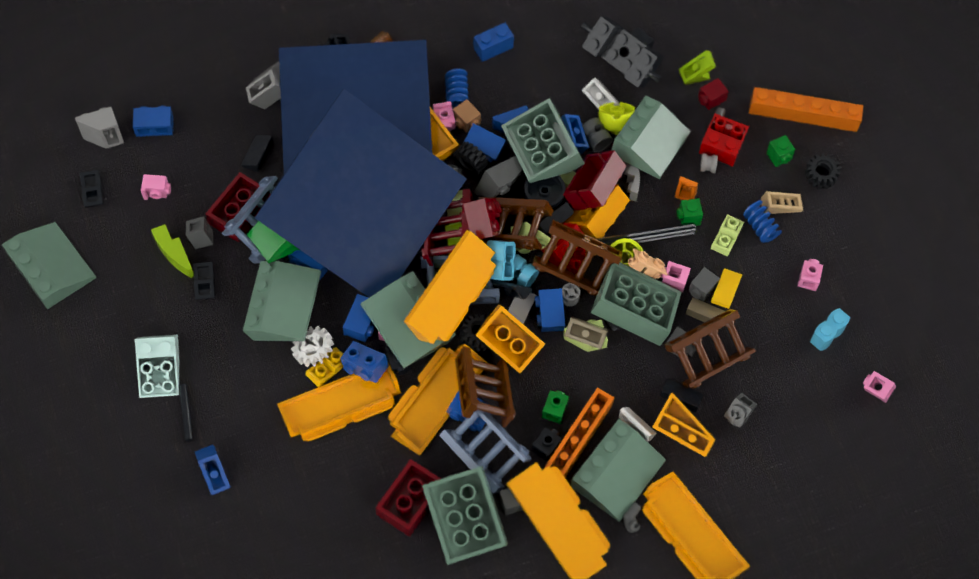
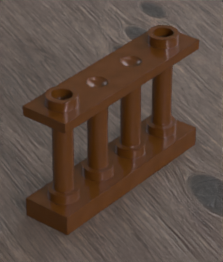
[479,197,553,250]
[532,220,622,296]
[664,309,756,389]
[455,346,515,428]

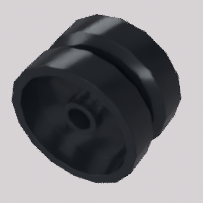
[524,176,565,218]

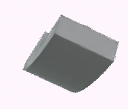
[624,164,640,201]
[508,292,537,324]

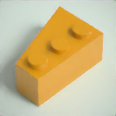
[653,392,716,457]

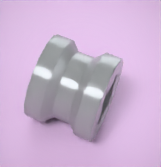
[700,153,718,173]
[562,283,580,306]

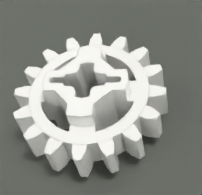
[291,326,334,367]

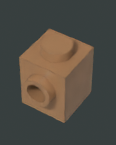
[453,99,481,133]

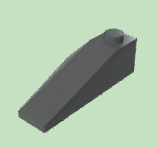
[474,156,524,198]

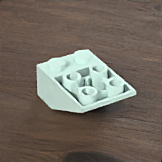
[135,334,179,398]

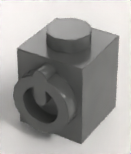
[724,393,757,428]

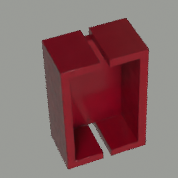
[563,150,626,210]

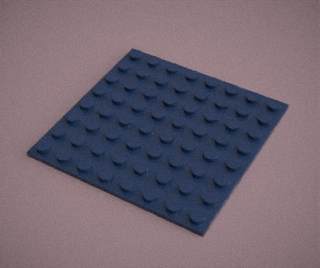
[279,40,432,174]
[255,89,466,298]

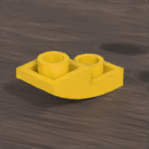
[711,268,742,309]
[305,347,343,387]

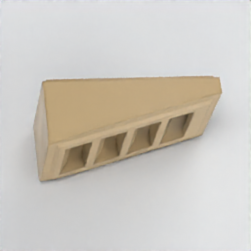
[761,191,803,214]

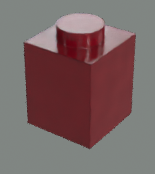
[698,78,729,110]

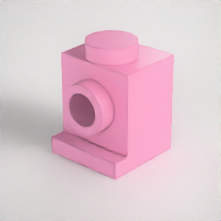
[433,101,455,131]
[141,174,171,200]
[797,259,823,291]
[660,261,691,292]
[863,371,896,403]

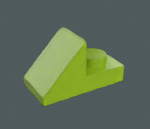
[679,50,716,85]

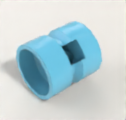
[512,254,540,287]

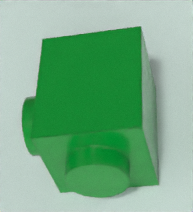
[766,135,795,167]
[677,198,703,226]
[542,390,569,424]

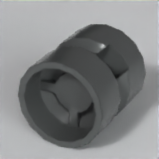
[582,118,613,153]

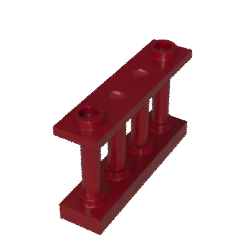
[422,188,475,266]

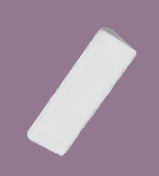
[582,77,620,109]
[619,407,656,442]

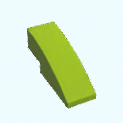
[151,224,194,278]

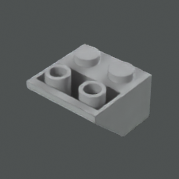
[246,61,281,109]
[75,107,124,149]

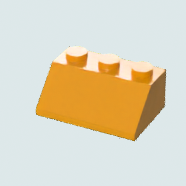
[564,184,630,239]
[476,305,545,373]

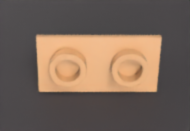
[628,249,668,279]

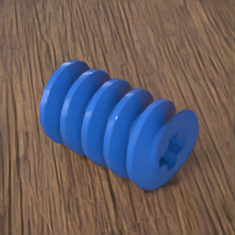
[445,69,469,109]
[743,200,782,243]

